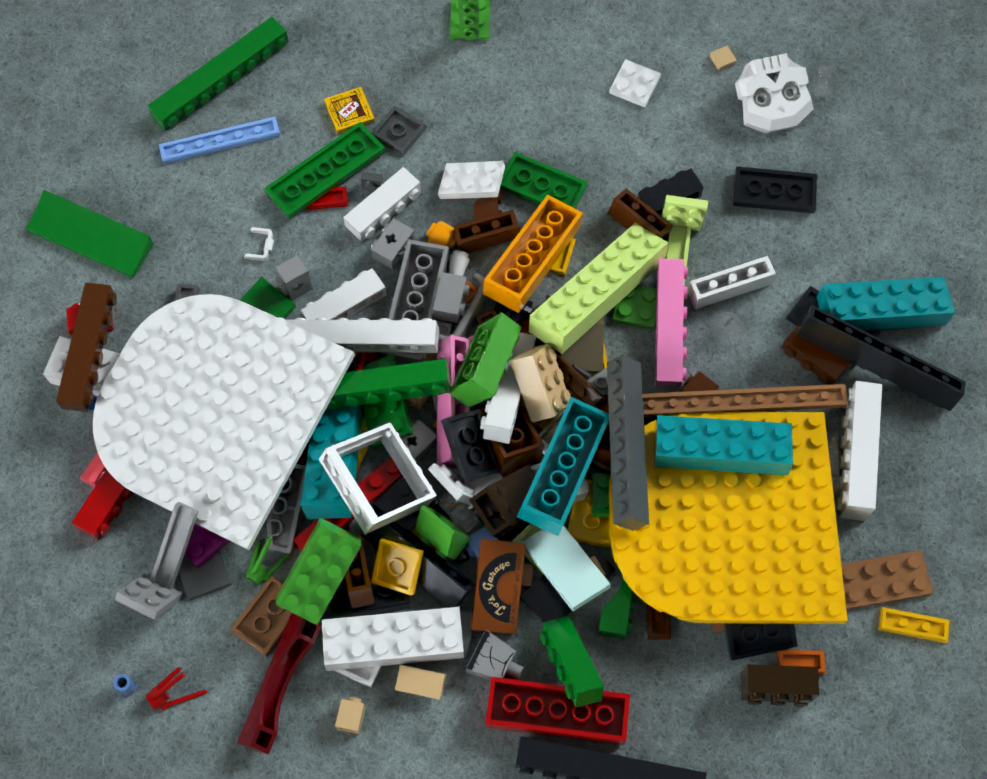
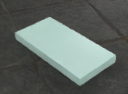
[522,525,611,611]

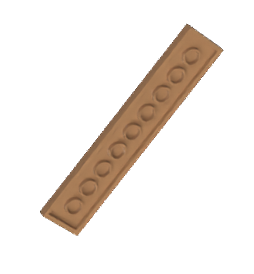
[711,550,934,634]

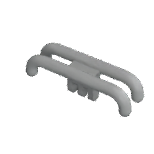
[438,273,487,342]

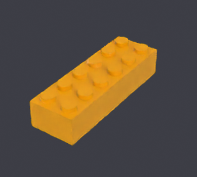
[483,195,583,313]

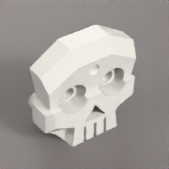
[735,53,814,133]

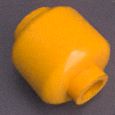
[426,221,457,249]

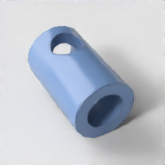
[113,674,137,696]

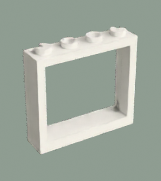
[319,423,437,534]

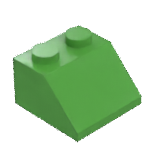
[415,505,471,560]

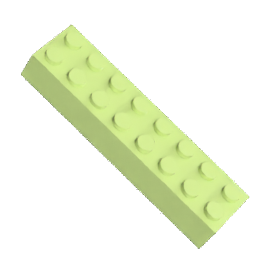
[529,223,668,354]

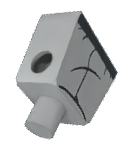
[466,630,524,680]

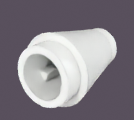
[449,250,470,276]

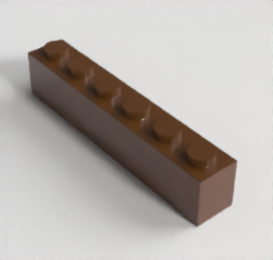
[56,282,117,412]

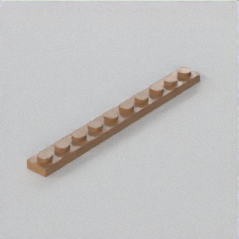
[642,384,848,417]

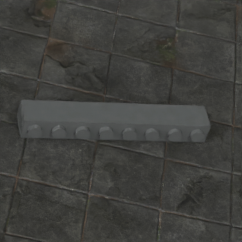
[607,355,649,531]

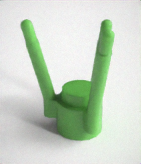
[245,536,296,585]

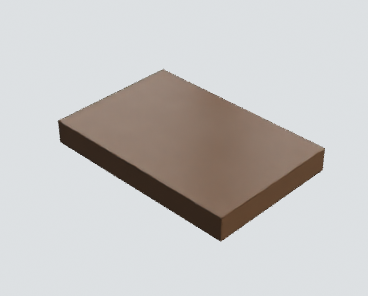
[230,576,292,657]

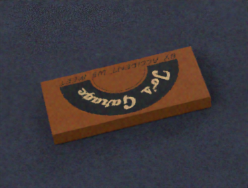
[470,539,526,634]

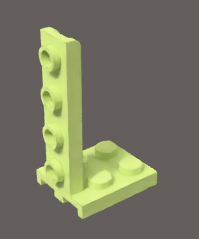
[662,195,708,285]

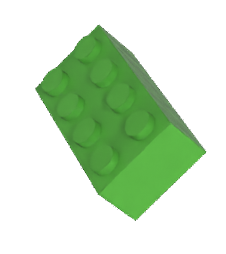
[449,313,522,408]
[276,518,361,625]

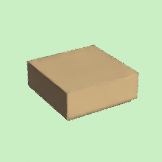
[710,45,737,71]

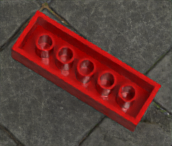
[485,677,630,745]

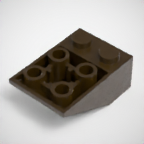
[469,465,535,539]

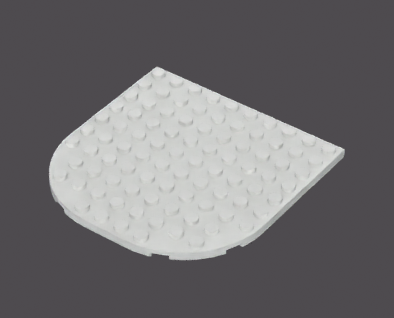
[93,294,355,550]

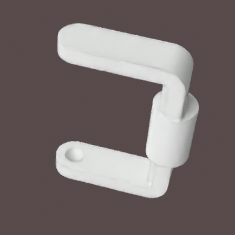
[244,227,274,261]

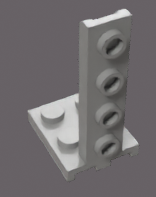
[115,502,199,620]

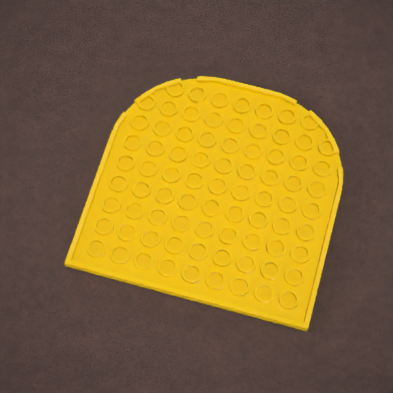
[609,412,848,624]

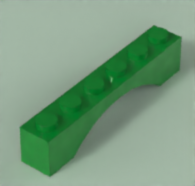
[598,579,635,639]

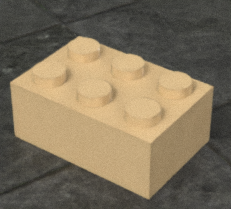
[510,343,571,422]

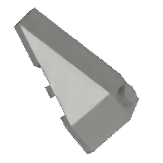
[267,464,306,554]

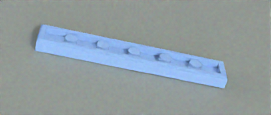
[159,117,280,164]

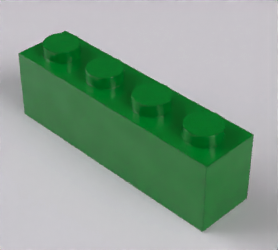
[540,616,604,708]

